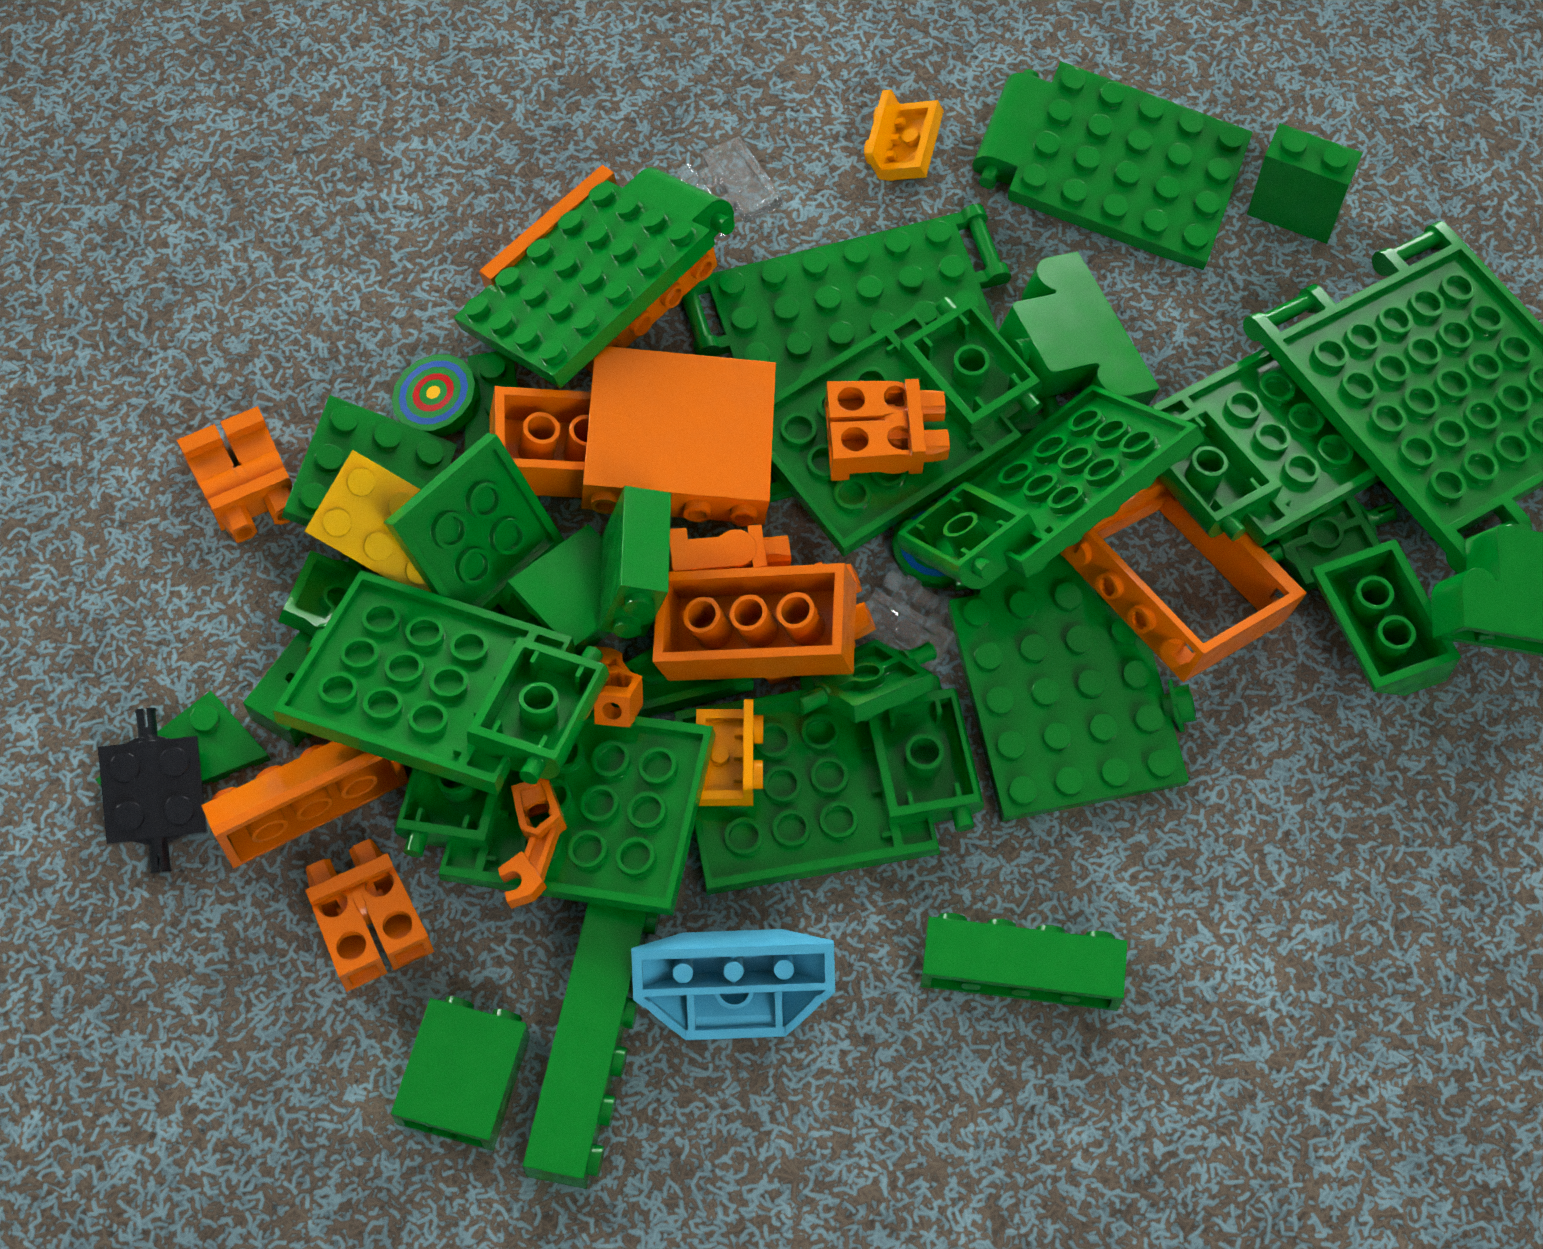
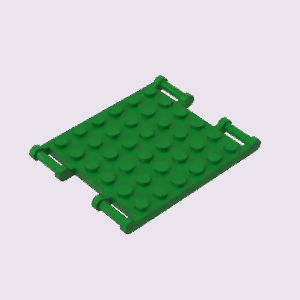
[682,204,1062,503]
[1243,221,1543,573]

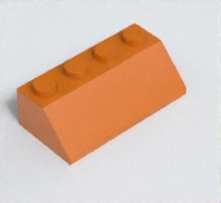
[201,741,408,869]

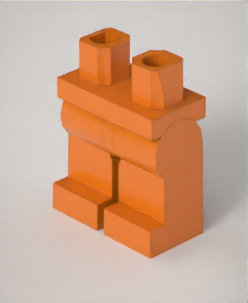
[824,379,950,481]
[177,406,293,543]
[669,524,791,572]
[305,839,434,992]

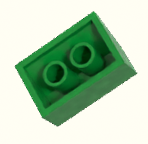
[1310,539,1461,696]

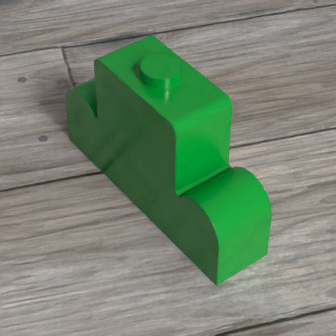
[998,251,1160,406]
[1431,524,1543,657]

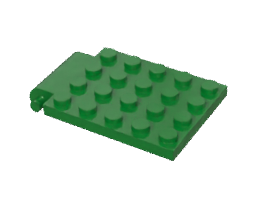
[972,61,1253,270]
[453,167,735,388]
[771,297,1043,557]
[1151,348,1381,547]
[898,384,1204,589]
[948,553,1189,822]
[273,570,609,795]
[674,675,984,895]
[394,710,716,916]

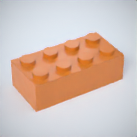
[489,386,591,498]
[652,563,857,681]

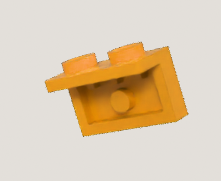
[864,89,944,181]
[696,699,763,806]

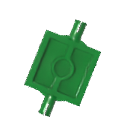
[1263,496,1397,591]
[278,550,369,655]
[793,639,937,723]

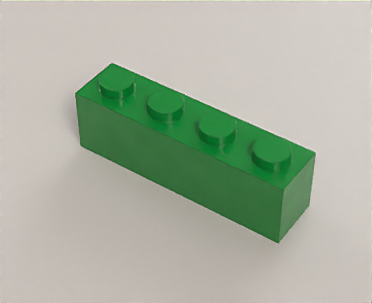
[920,913,1128,1011]

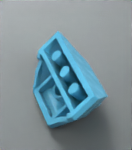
[631,929,835,1040]

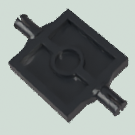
[98,708,208,874]

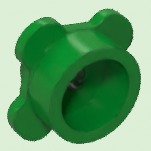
[1161,679,1197,732]

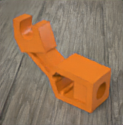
[587,646,643,728]
[498,778,567,909]

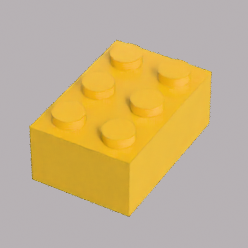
[304,450,431,592]

